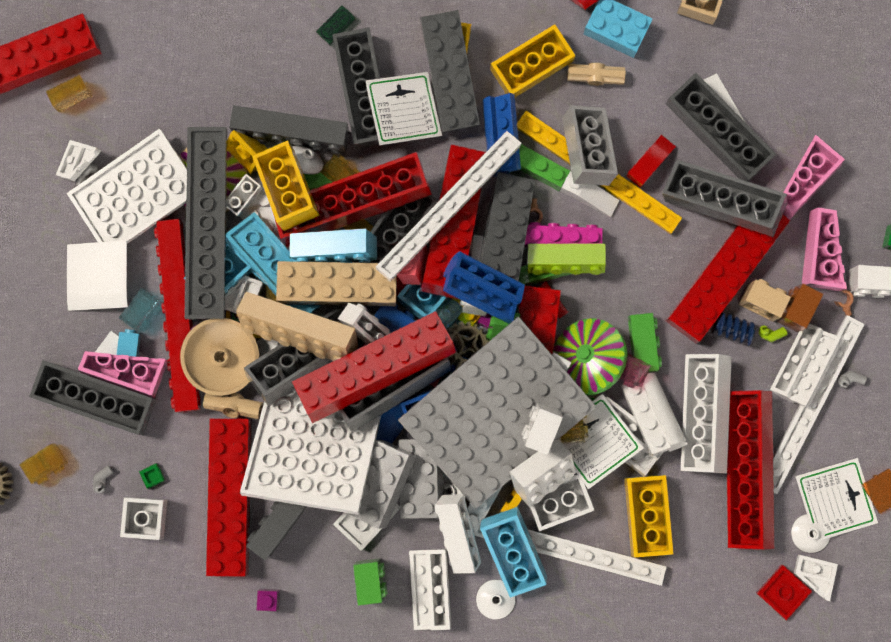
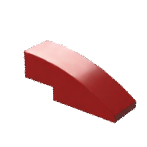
[626,135,676,188]

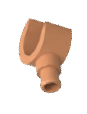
[530,198,543,223]
[834,290,853,316]

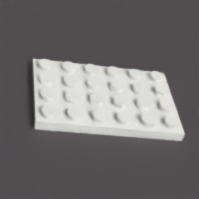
[67,129,187,244]

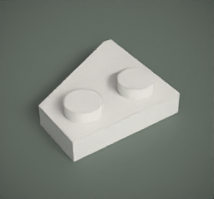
[56,140,101,181]
[225,276,264,314]
[794,554,838,601]

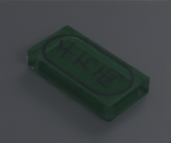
[316,5,356,46]

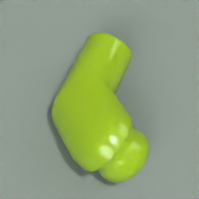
[758,325,788,342]

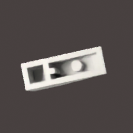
[560,171,619,218]

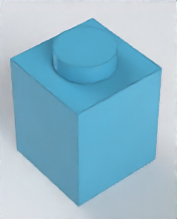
[117,329,141,357]

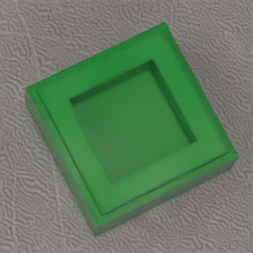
[139,463,166,489]

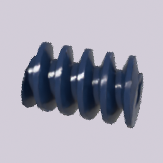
[712,312,756,346]

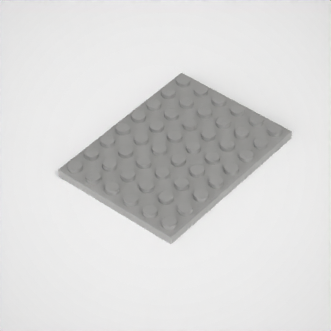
[398,316,596,509]

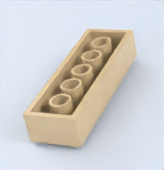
[276,261,397,306]
[236,292,358,361]

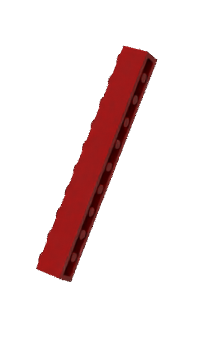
[154,219,201,413]

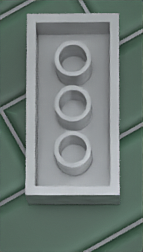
[562,105,618,186]
[399,439,444,519]
[347,440,416,529]

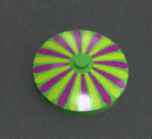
[553,318,627,395]

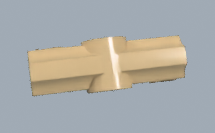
[567,63,626,86]
[203,393,264,419]

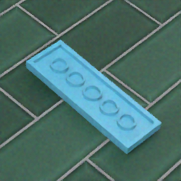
[225,212,322,313]

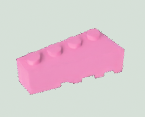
[783,135,845,219]
[802,208,847,291]
[78,351,167,398]

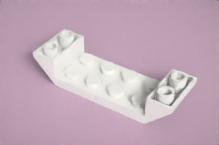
[226,174,290,251]

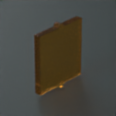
[861,468,891,514]

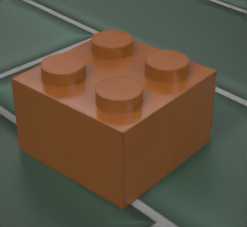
[777,283,824,332]

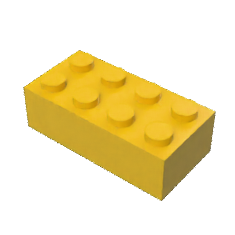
[490,24,575,97]
[252,140,319,231]
[624,475,673,558]

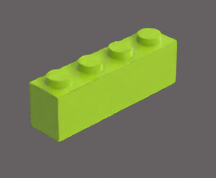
[528,244,606,275]

